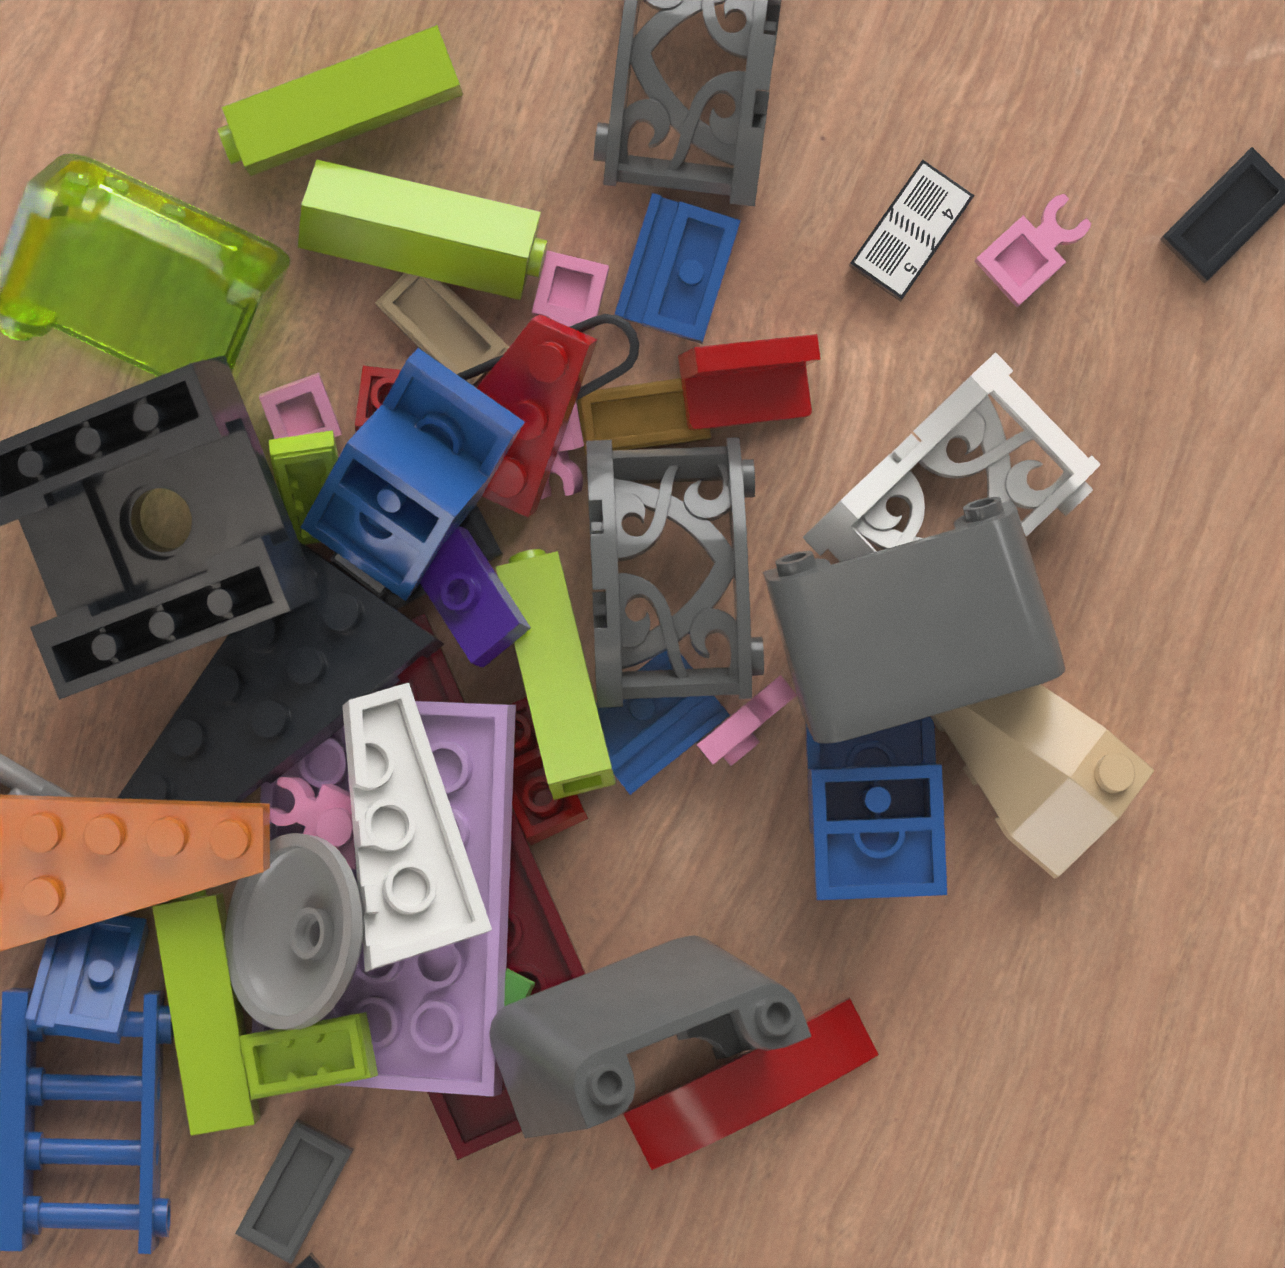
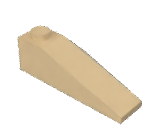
[930,684,1155,879]

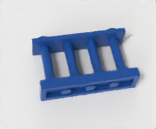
[0,988,174,1254]

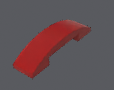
[623,997,879,1170]

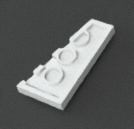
[342,683,492,972]

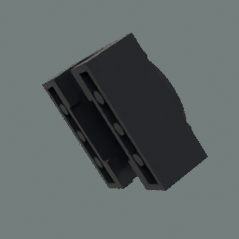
[0,355,320,700]

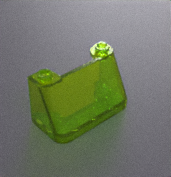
[0,154,291,382]

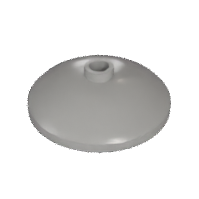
[225,833,364,1030]

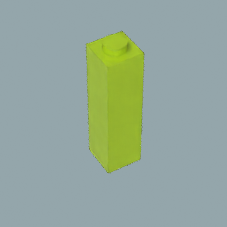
[217,25,463,176]
[297,159,548,300]
[496,549,616,800]
[152,889,261,1136]

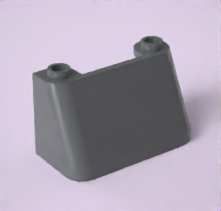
[763,497,1066,743]
[489,935,811,1138]

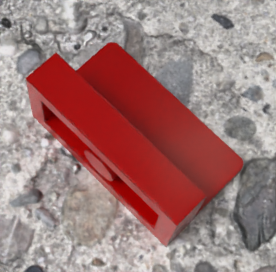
[678,334,821,430]

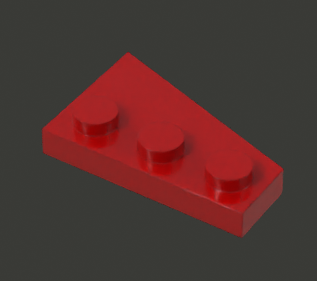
[477,314,598,517]

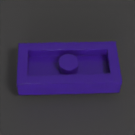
[420,526,531,668]

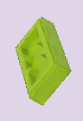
[269,430,339,544]
[239,1012,378,1100]

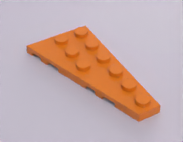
[0,795,270,952]

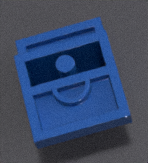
[300,348,525,601]
[805,716,947,900]

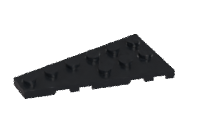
[117,541,444,803]

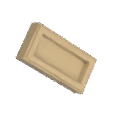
[375,273,509,386]

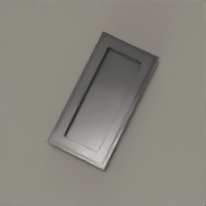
[235,1119,354,1264]

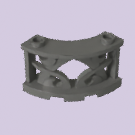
[593,0,782,207]
[586,437,764,708]

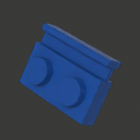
[614,193,741,344]
[596,651,730,795]
[25,915,149,1044]

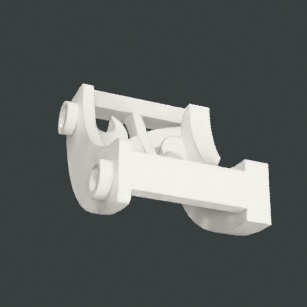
[802,352,1101,562]

